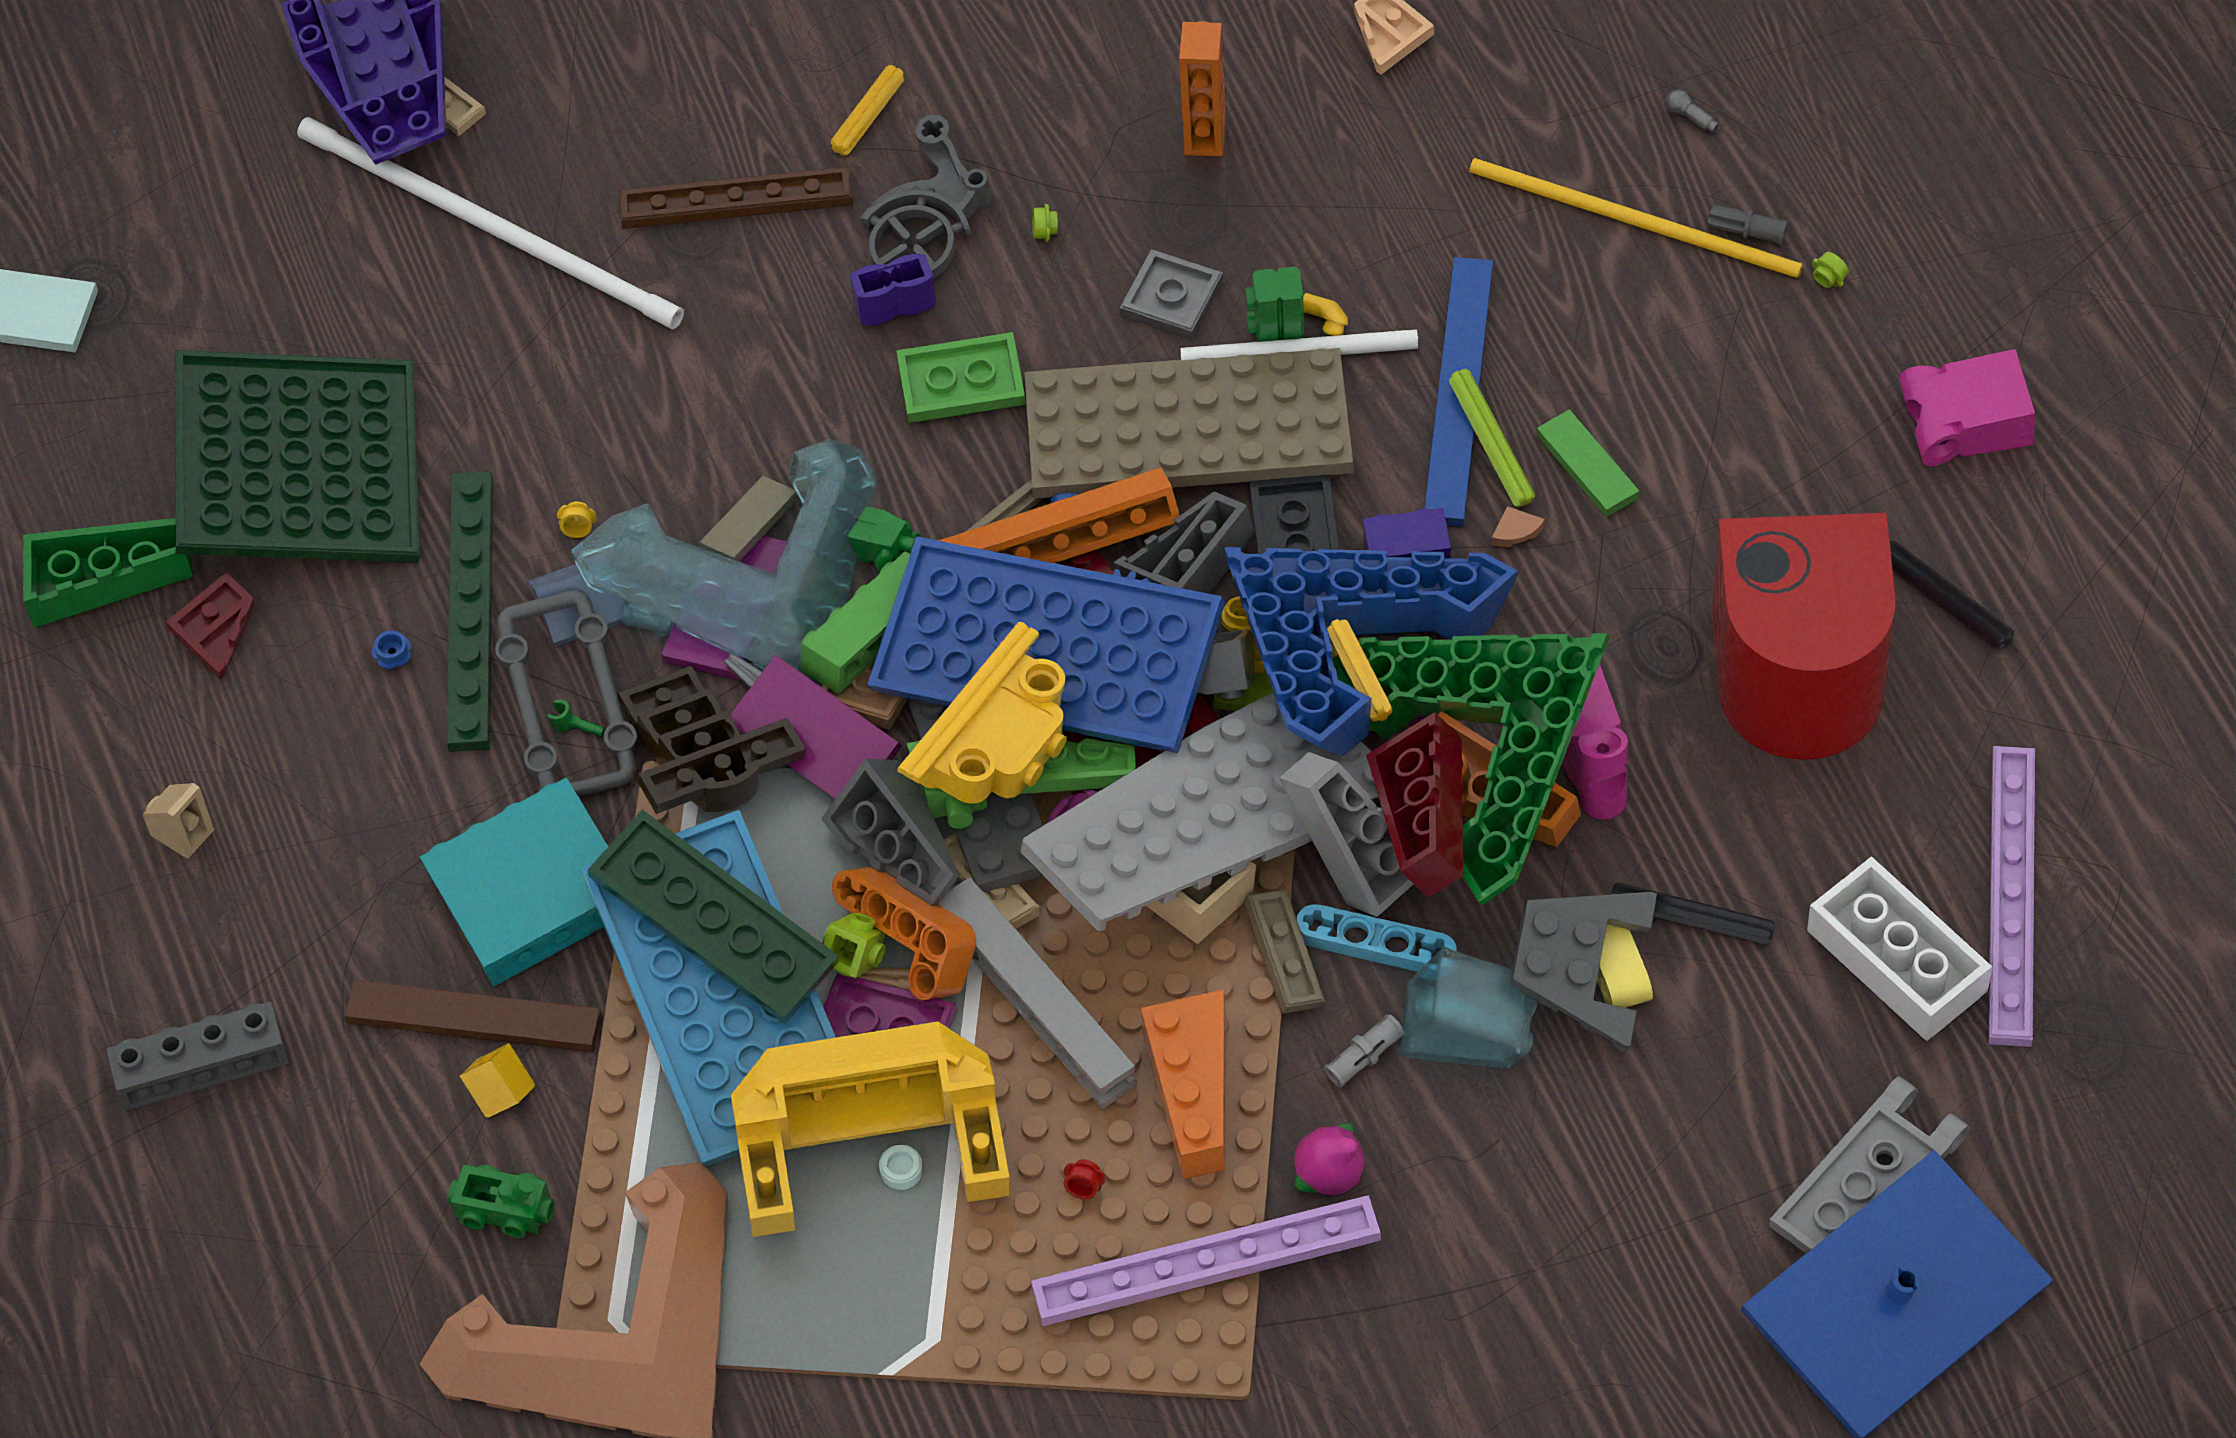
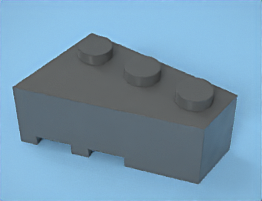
[1114,492,1255,594]

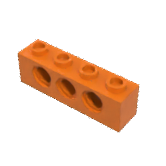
[1179,21,1226,157]

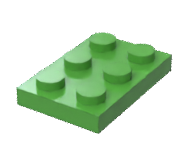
[896,332,1026,423]

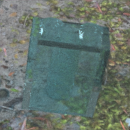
[1398,947,1538,1069]

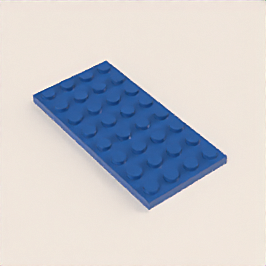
[867,536,1225,753]

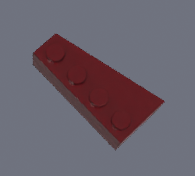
[1366,712,1463,898]

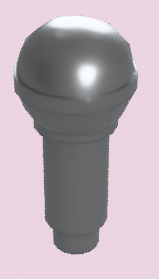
[1665,89,1719,133]

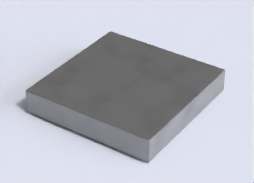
[1120,249,1223,339]

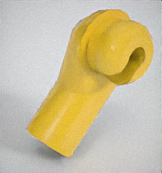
[1303,293,1348,336]

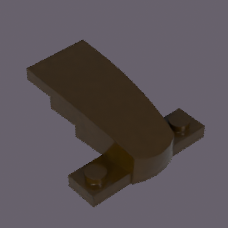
[618,665,806,814]

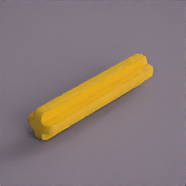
[831,65,904,156]
[1327,619,1393,722]

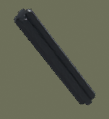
[1890,540,2014,650]
[1611,882,1775,944]

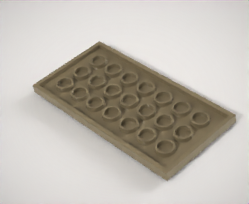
[1024,348,1354,499]

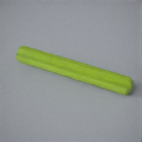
[1449,369,1535,508]

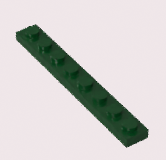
[447,471,493,752]

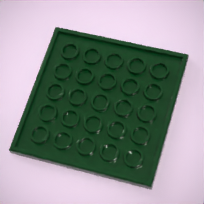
[174,350,420,563]

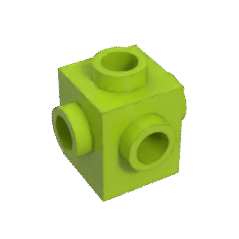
[822,913,886,978]

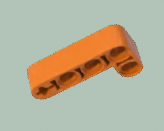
[832,867,976,1000]

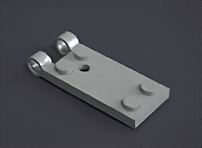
[1769,1076,1970,1253]

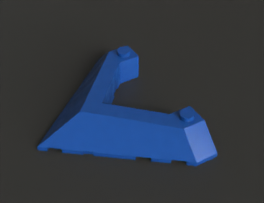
[1224,547,1518,756]

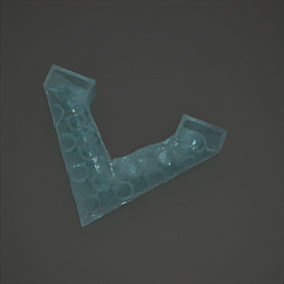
[571,439,878,687]

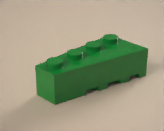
[23,518,193,628]

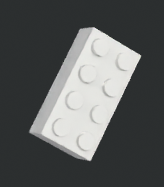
[1807,856,1992,1041]

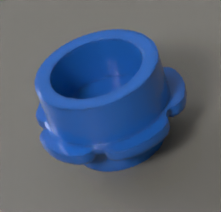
[372,631,412,669]

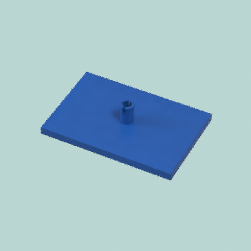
[1740,1150,2053,1438]

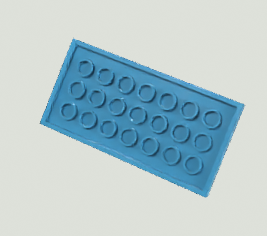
[582,810,836,1167]

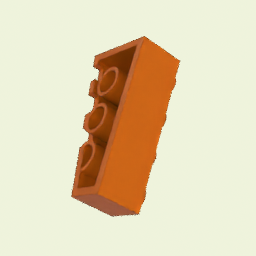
[1438,711,1581,847]
[1141,989,1225,1179]

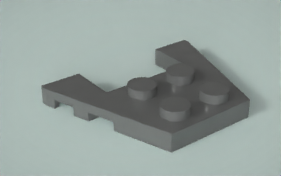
[1510,892,1657,1052]

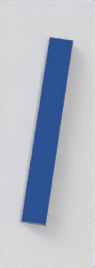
[1425,257,1493,527]

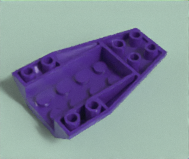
[281,0,446,165]

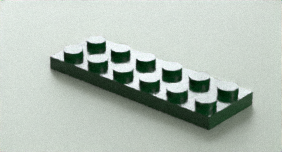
[588,809,839,1024]

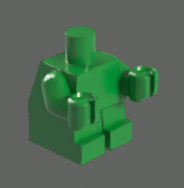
[847,506,921,575]

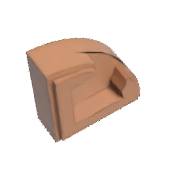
[1492,506,1545,548]

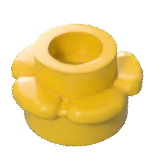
[557,501,597,538]

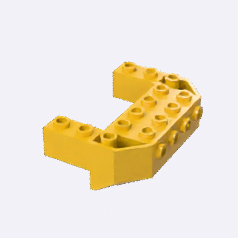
[731,1022,1010,1237]

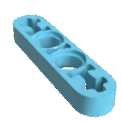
[1297,904,1457,976]

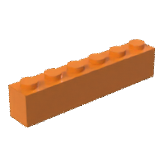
[939,467,1180,563]

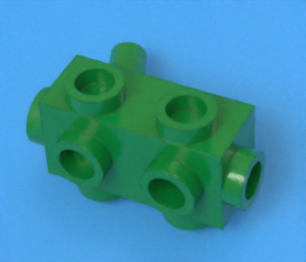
[448,1164,555,1238]

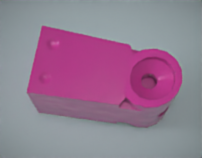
[1898,349,2035,466]
[1562,664,1628,820]

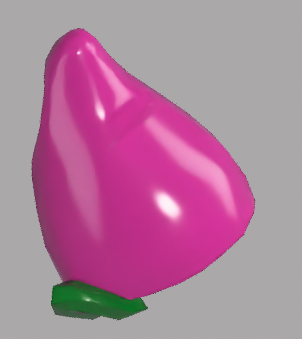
[1294,1122,1366,1196]

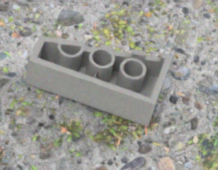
[1279,752,1413,917]

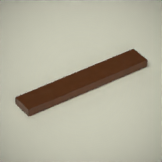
[619,167,853,229]
[344,980,602,1052]

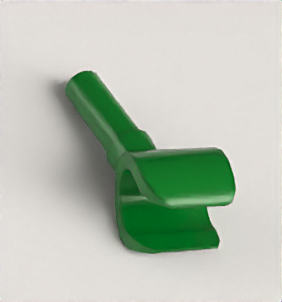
[546,699,605,737]

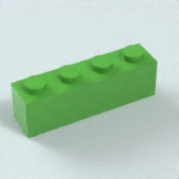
[800,551,910,694]

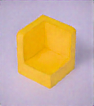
[460,1043,535,1118]

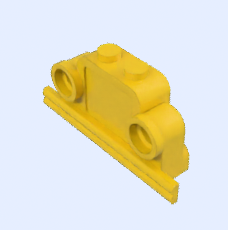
[897,622,1067,804]

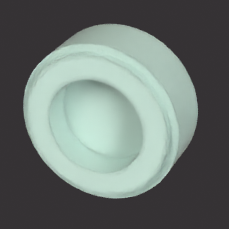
[879,1145,923,1190]

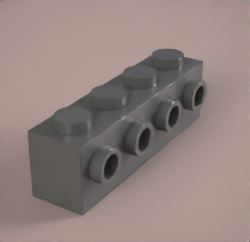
[106,1001,289,1111]

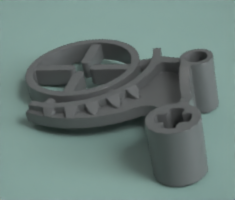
[860,114,993,279]

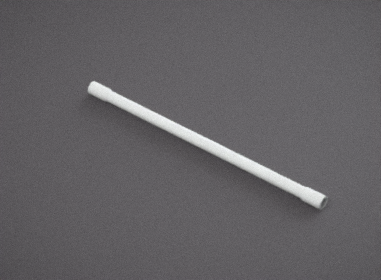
[297,117,684,330]

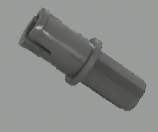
[1708,205,1788,245]

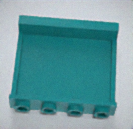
[420,777,608,987]

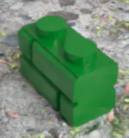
[1245,267,1304,342]

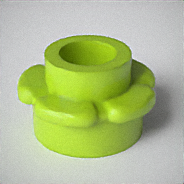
[1032,204,1058,242]
[1812,252,1849,288]

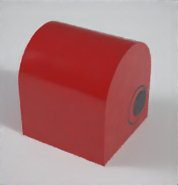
[1712,513,1896,760]

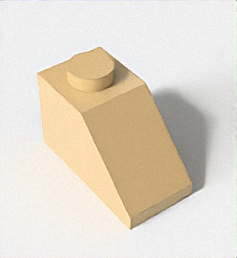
[143,783,214,859]

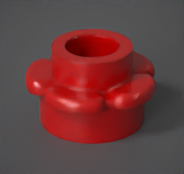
[1063,1159,1105,1199]

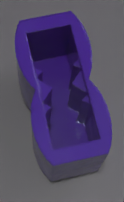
[850,254,936,325]

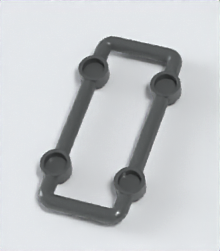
[495,590,638,797]

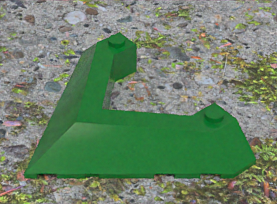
[1332,633,1610,906]

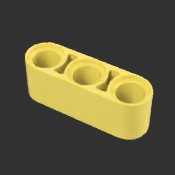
[1597,924,1653,1008]

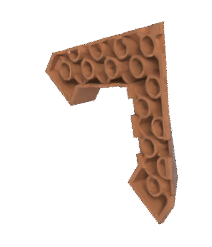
[420,1162,728,1438]

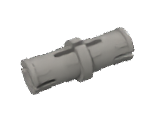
[1323,1014,1405,1088]

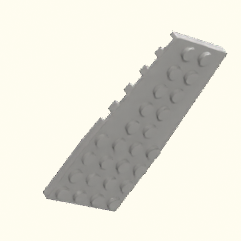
[1021,692,1381,931]

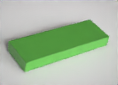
[1537,409,1639,518]

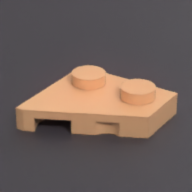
[1354,0,1434,75]

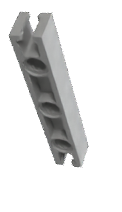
[938,877,1137,1110]

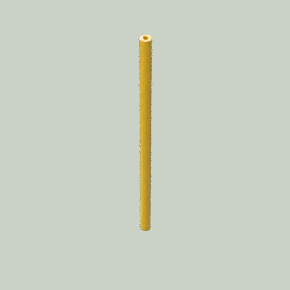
[1469,158,1803,279]

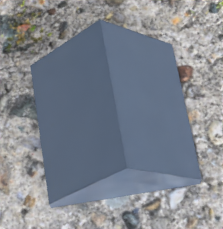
[528,554,631,647]

